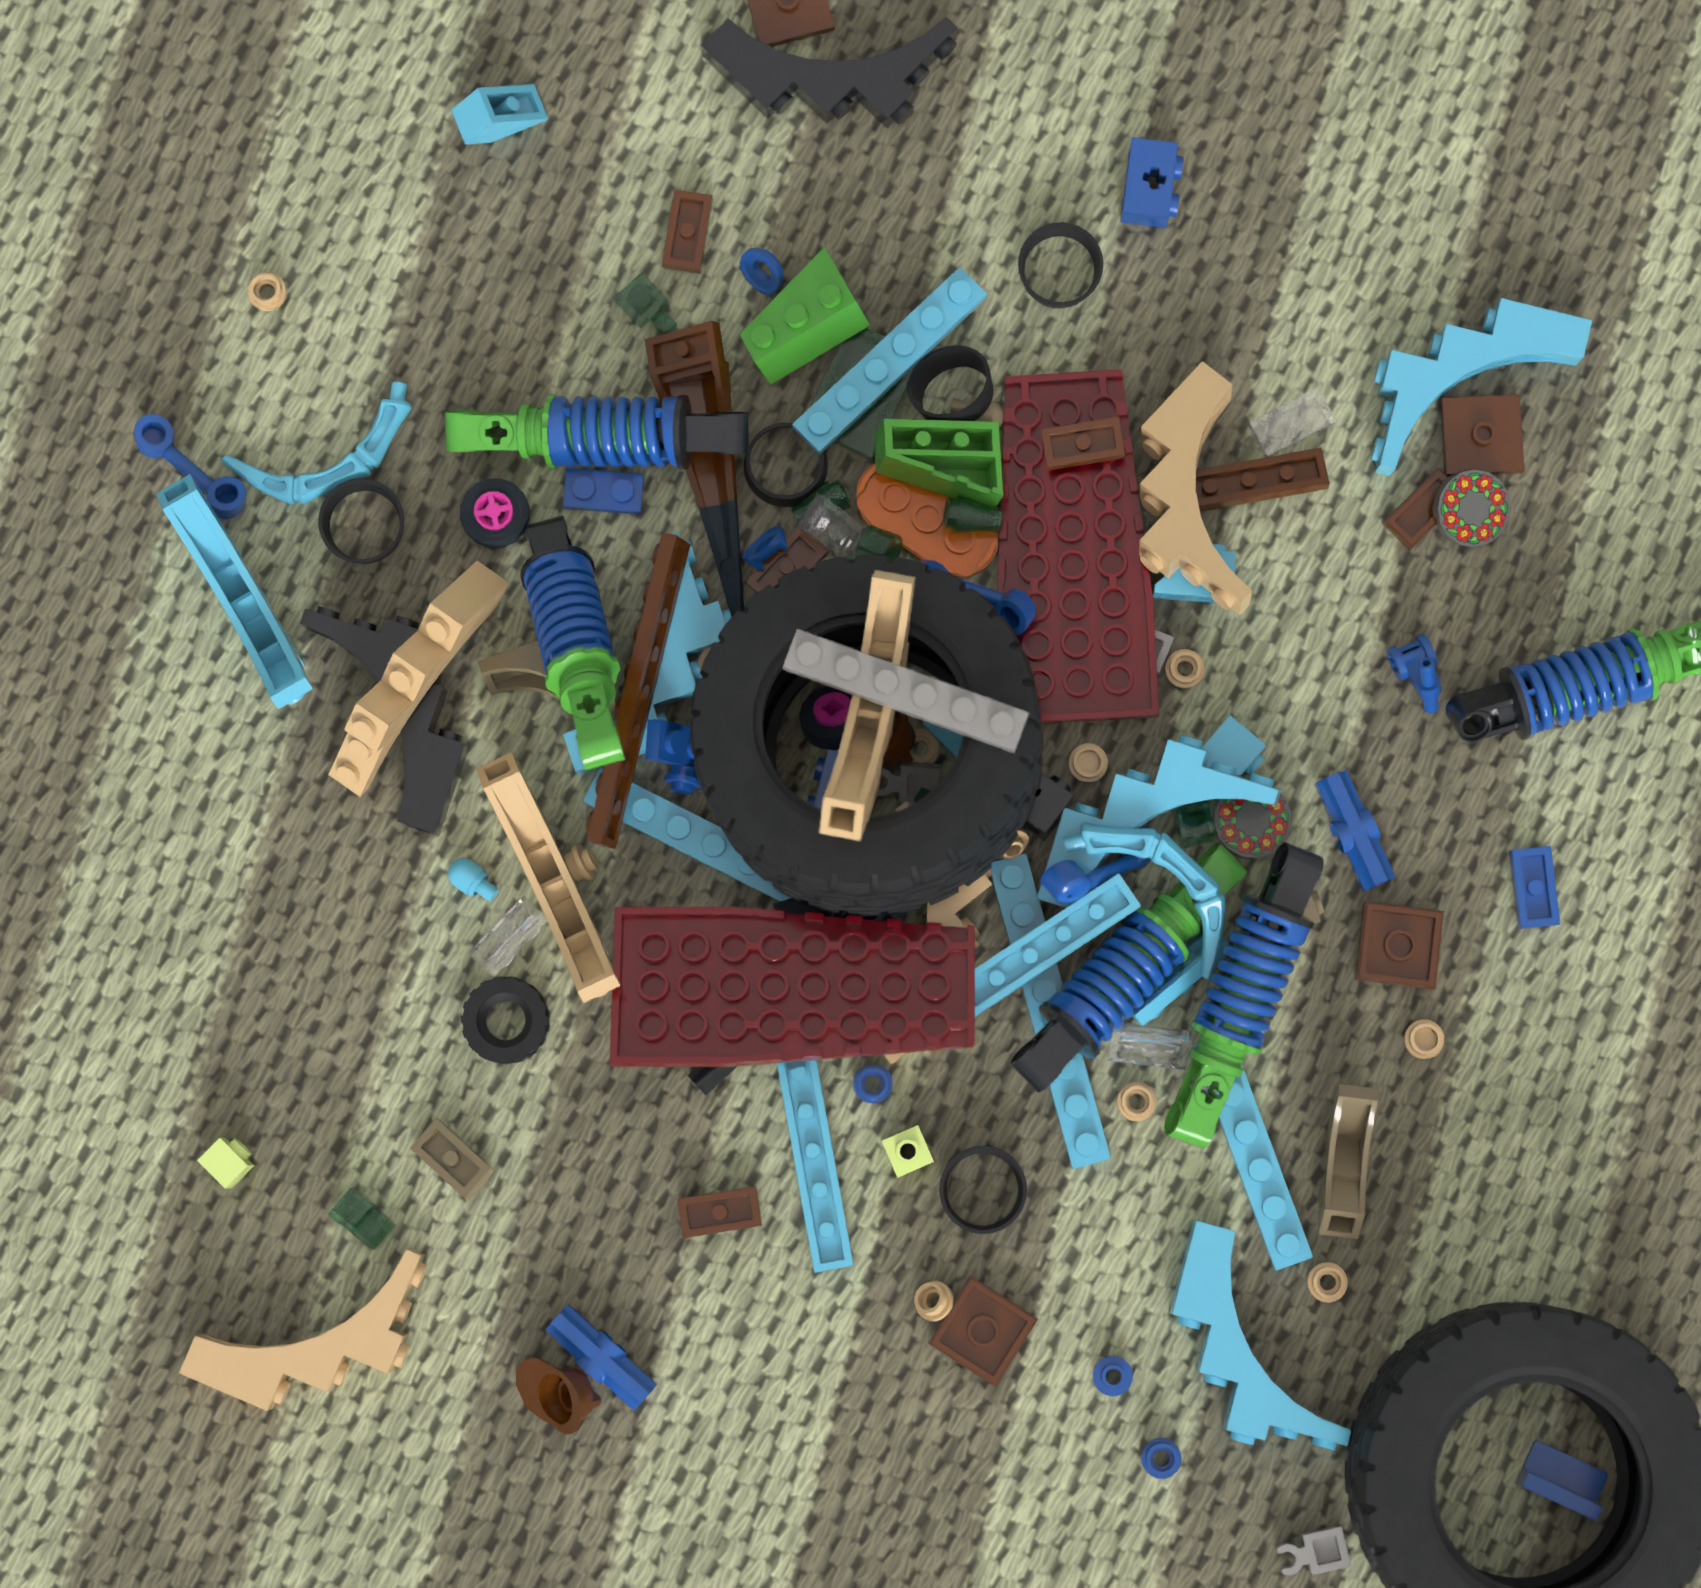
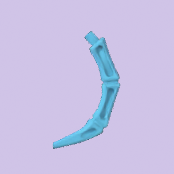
[221,382,412,505]
[1063,823,1226,980]

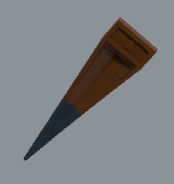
[645,321,744,616]

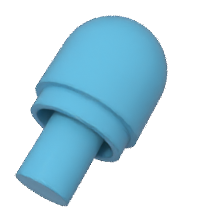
[448,858,500,902]

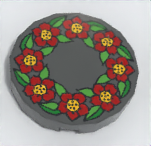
[1432,469,1511,548]
[1213,793,1292,859]

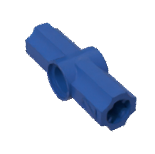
[1314,770,1395,892]
[545,1304,658,1411]

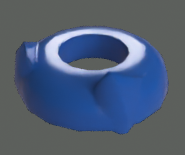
[739,247,784,296]
[742,525,788,571]

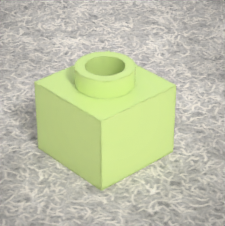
[882,1125,934,1178]
[197,1138,254,1189]

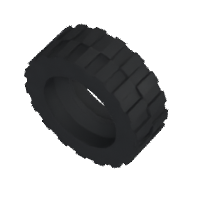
[461,976,550,1064]

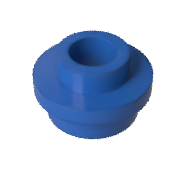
[664,765,701,795]
[853,1064,893,1104]
[1093,1356,1133,1396]
[1141,1438,1182,1479]

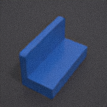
[1516,1441,1608,1521]

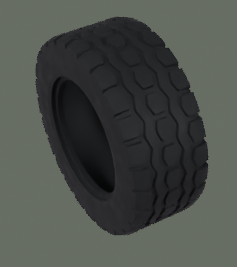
[690,554,1043,916]
[1345,1302,1701,1588]

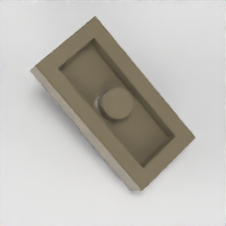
[410,1118,495,1201]

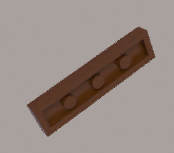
[1196,448,1330,512]

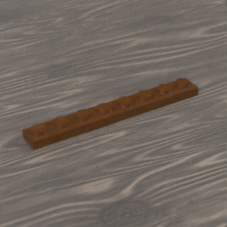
[586,533,690,849]

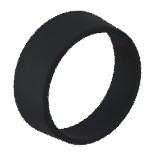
[1018,222,1103,308]
[907,345,994,421]
[744,422,828,507]
[318,478,404,564]
[939,1146,1027,1234]

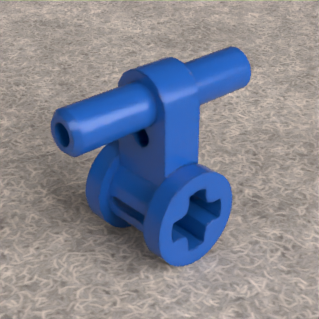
[1386,634,1441,713]

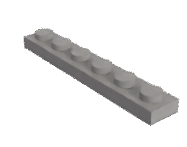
[783,629,1029,753]

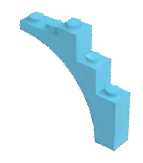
[1371,298,1592,476]
[156,474,313,709]
[563,532,732,776]
[1037,734,1281,908]
[1169,1220,1351,1450]

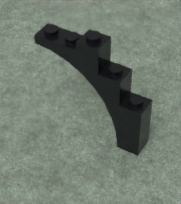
[701,17,957,128]
[300,606,469,837]

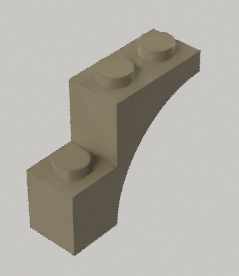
[478,640,616,719]
[1318,1084,1379,1239]

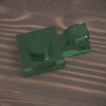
[613,272,679,334]

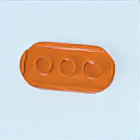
[857,464,998,578]

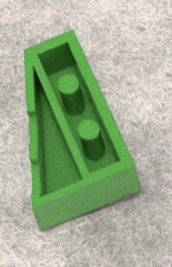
[740,247,870,385]
[874,419,1003,512]

